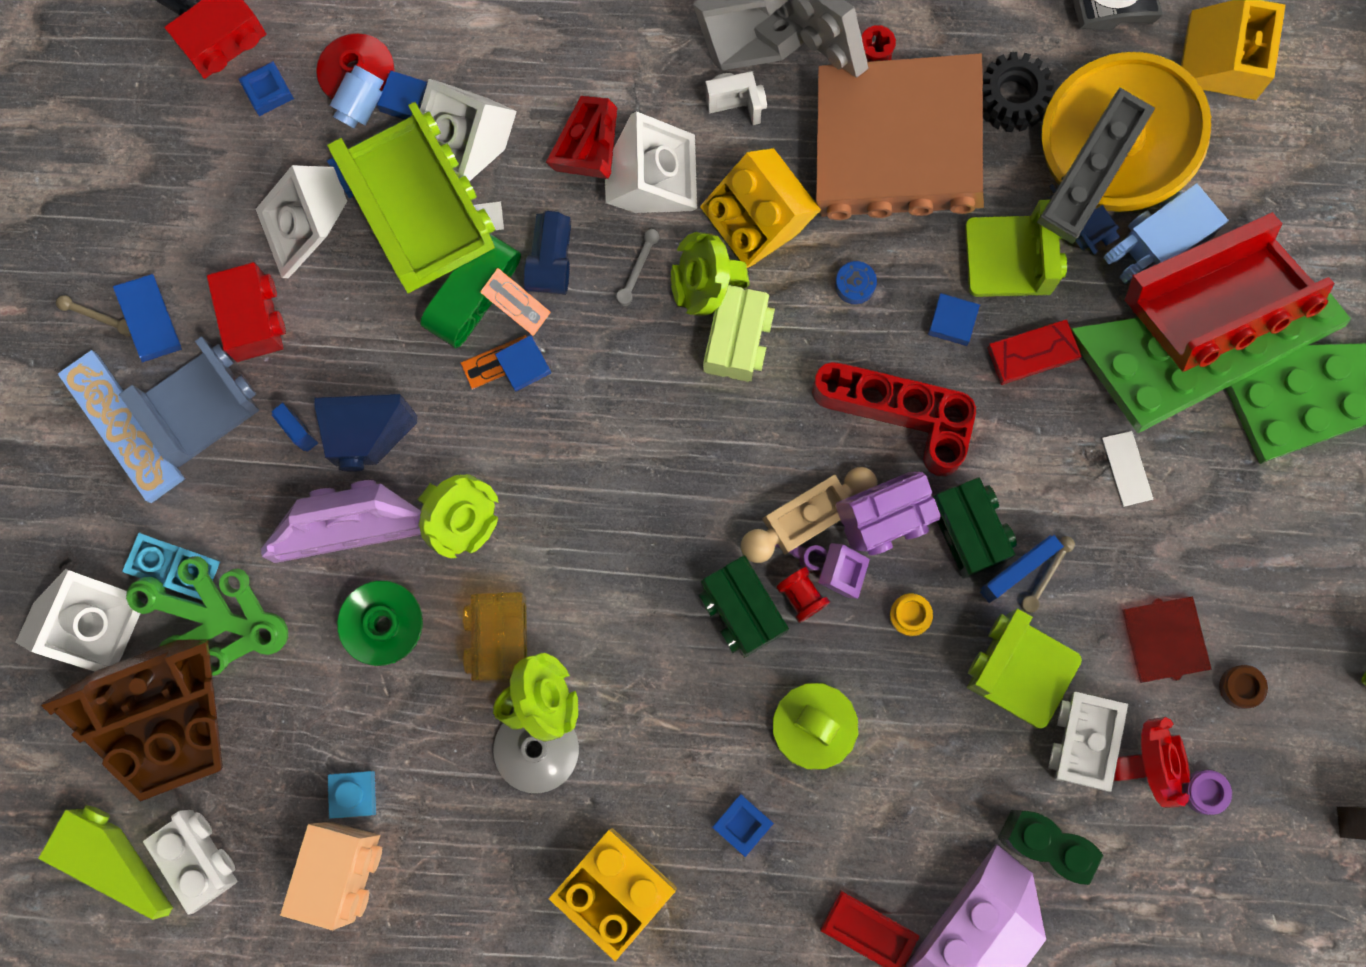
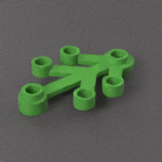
[126,556,288,676]

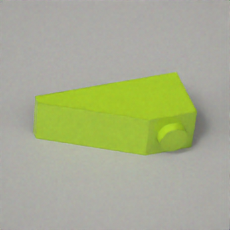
[38,805,173,920]

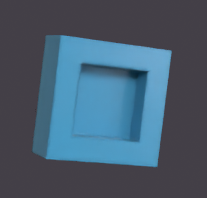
[328,771,376,819]

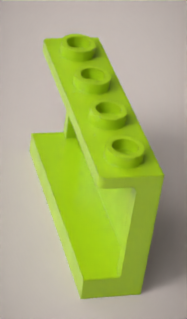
[327,102,495,294]

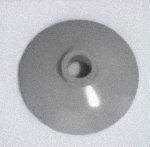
[493,724,579,793]

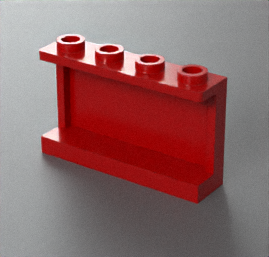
[1125,212,1335,372]

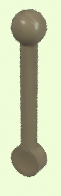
[56,295,131,337]
[1021,536,1075,613]

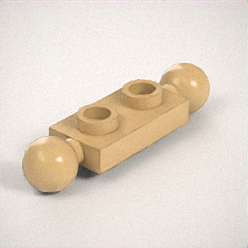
[741,467,878,563]

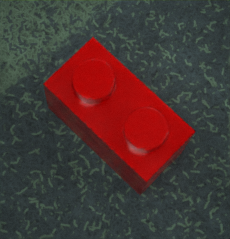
[164,0,267,79]
[207,262,286,362]

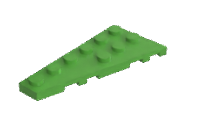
[1071,293,1351,433]
[1226,343,1366,464]

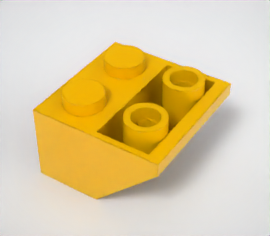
[1181,0,1286,100]
[700,148,821,268]
[549,828,677,961]

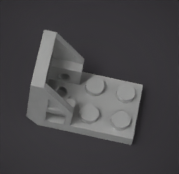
[693,0,869,78]

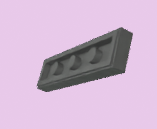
[1037,88,1155,244]

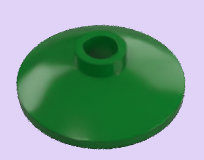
[337,581,423,666]

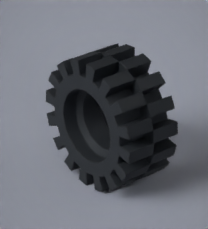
[983,52,1054,132]

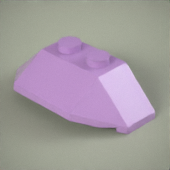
[261,480,421,563]
[905,844,1046,967]

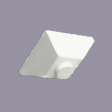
[420,79,517,181]
[605,111,697,213]
[256,165,347,278]
[16,569,147,672]

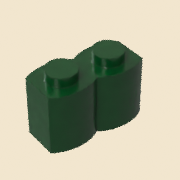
[998,810,1104,885]

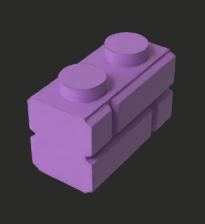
[835,472,941,555]

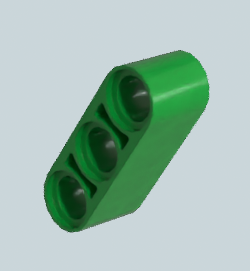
[420,234,521,348]

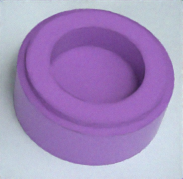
[1183,770,1232,815]

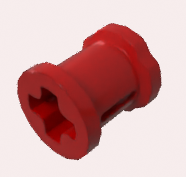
[861,25,896,62]
[776,567,830,623]

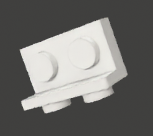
[1048,692,1128,792]
[143,810,238,915]

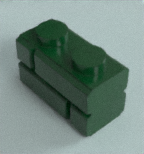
[933,477,1017,579]
[698,555,789,658]

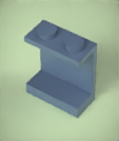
[119,336,260,468]

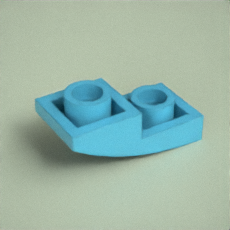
[122,533,220,600]

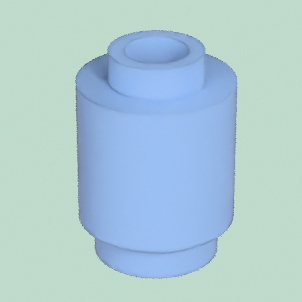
[329,65,384,129]

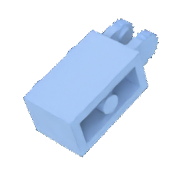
[1103,183,1229,284]

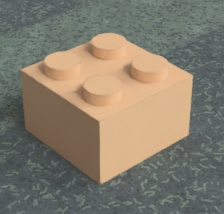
[280,821,382,931]

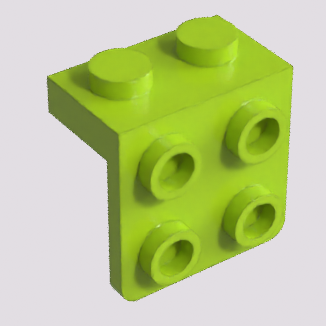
[965,200,1067,297]
[966,608,1082,729]

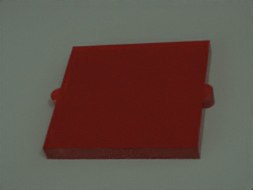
[1122,596,1212,683]

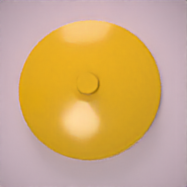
[1042,52,1211,212]

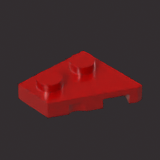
[546,96,617,179]

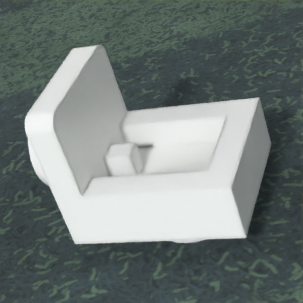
[706,71,767,125]

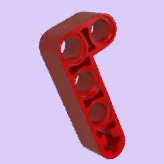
[812,362,976,477]

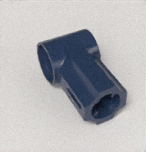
[524,211,571,295]

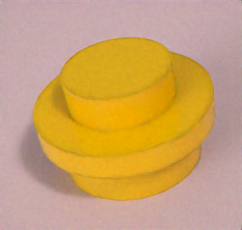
[890,593,933,636]

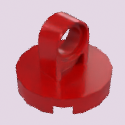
[1113,717,1190,808]

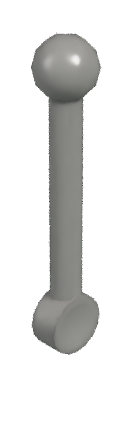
[616,229,660,306]

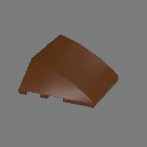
[41,639,223,802]

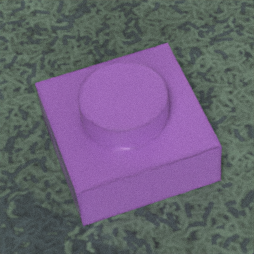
[818,543,870,599]

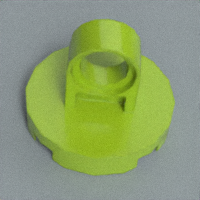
[671,232,749,316]
[417,474,499,559]
[493,653,578,742]
[772,683,858,769]

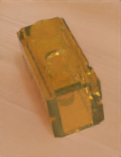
[463,592,527,683]

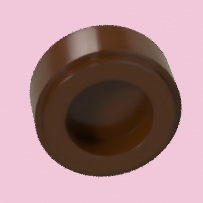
[1219,665,1268,709]

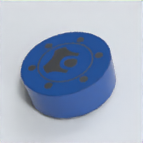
[835,261,877,304]

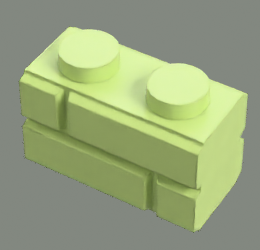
[703,285,775,382]

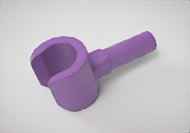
[775,544,827,572]

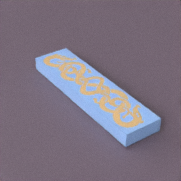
[58,350,185,503]

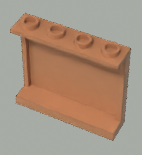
[816,53,984,220]

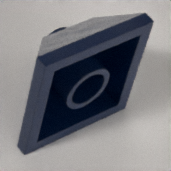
[314,394,417,472]

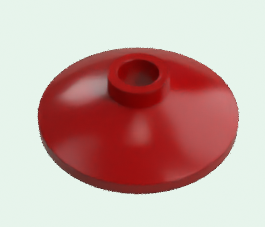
[316,33,395,100]

